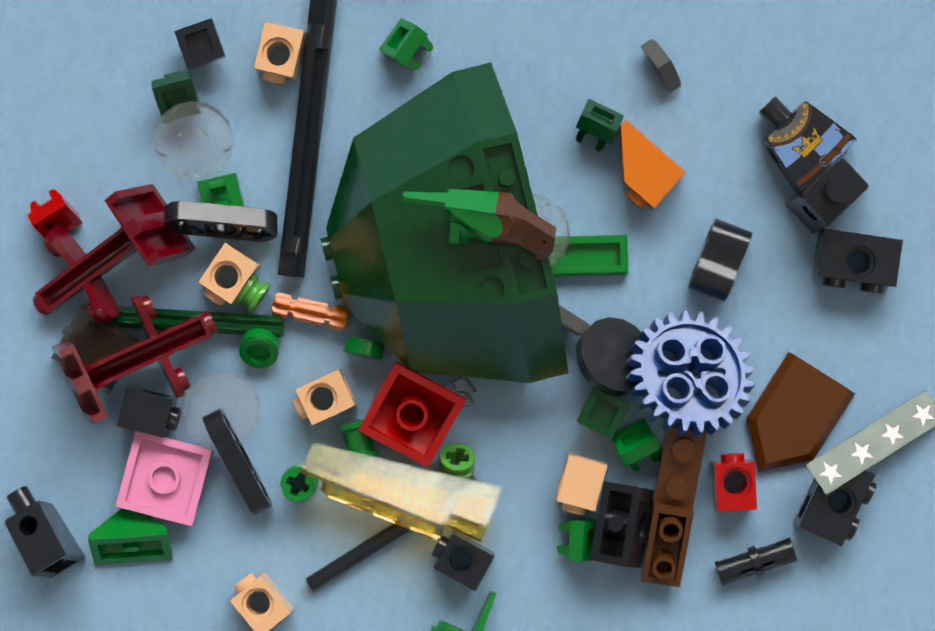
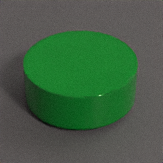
[239,328,280,368]
[343,337,385,360]

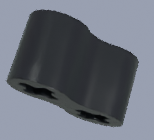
[688,218,752,302]

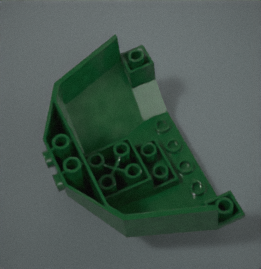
[320,62,569,383]

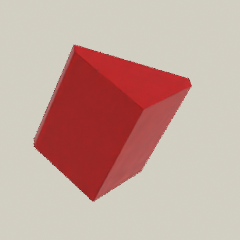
[358,361,466,467]

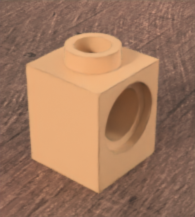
[254,22,306,85]
[199,243,262,306]
[293,368,357,425]
[556,453,608,515]
[230,572,294,631]

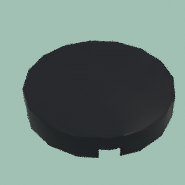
[576,317,641,396]

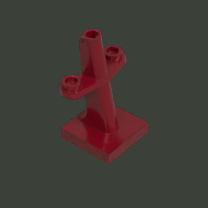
[33,184,196,323]
[51,295,217,424]

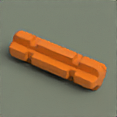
[272,293,349,331]

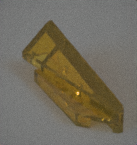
[301,443,501,542]

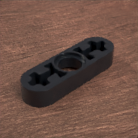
[164,201,278,242]
[202,408,272,515]

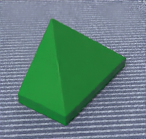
[88,508,173,565]

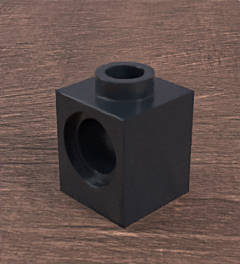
[117,386,181,438]
[431,530,495,591]

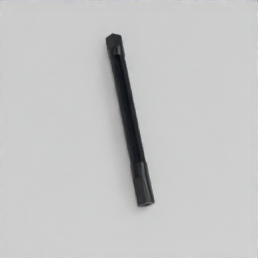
[278,0,337,278]

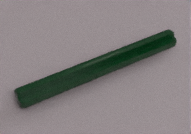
[89,306,285,337]

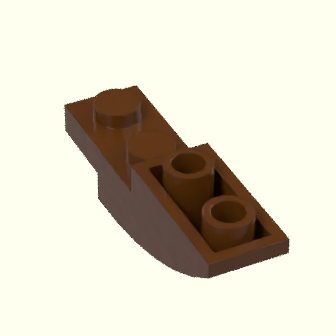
[641,424,707,587]

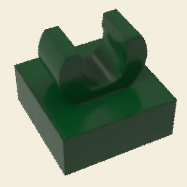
[151,71,201,122]
[576,99,624,152]
[576,386,630,440]

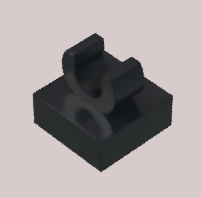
[174,18,226,70]

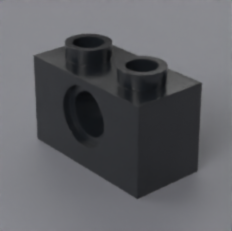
[812,228,903,294]
[793,470,876,546]
[590,481,654,568]

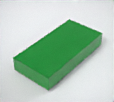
[549,235,628,276]

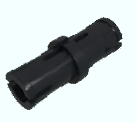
[714,537,798,586]

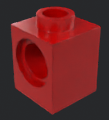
[711,453,757,512]

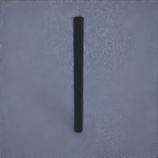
[306,475,480,591]

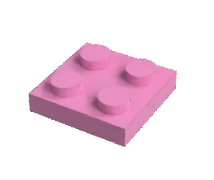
[116,431,214,526]

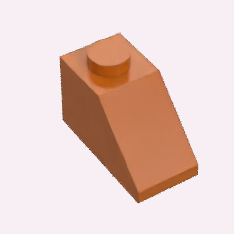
[619,120,686,210]

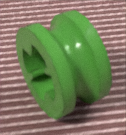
[235,274,271,314]
[439,443,475,483]

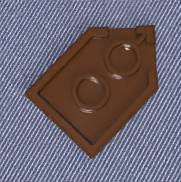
[746,352,855,472]

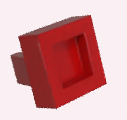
[27,189,83,238]

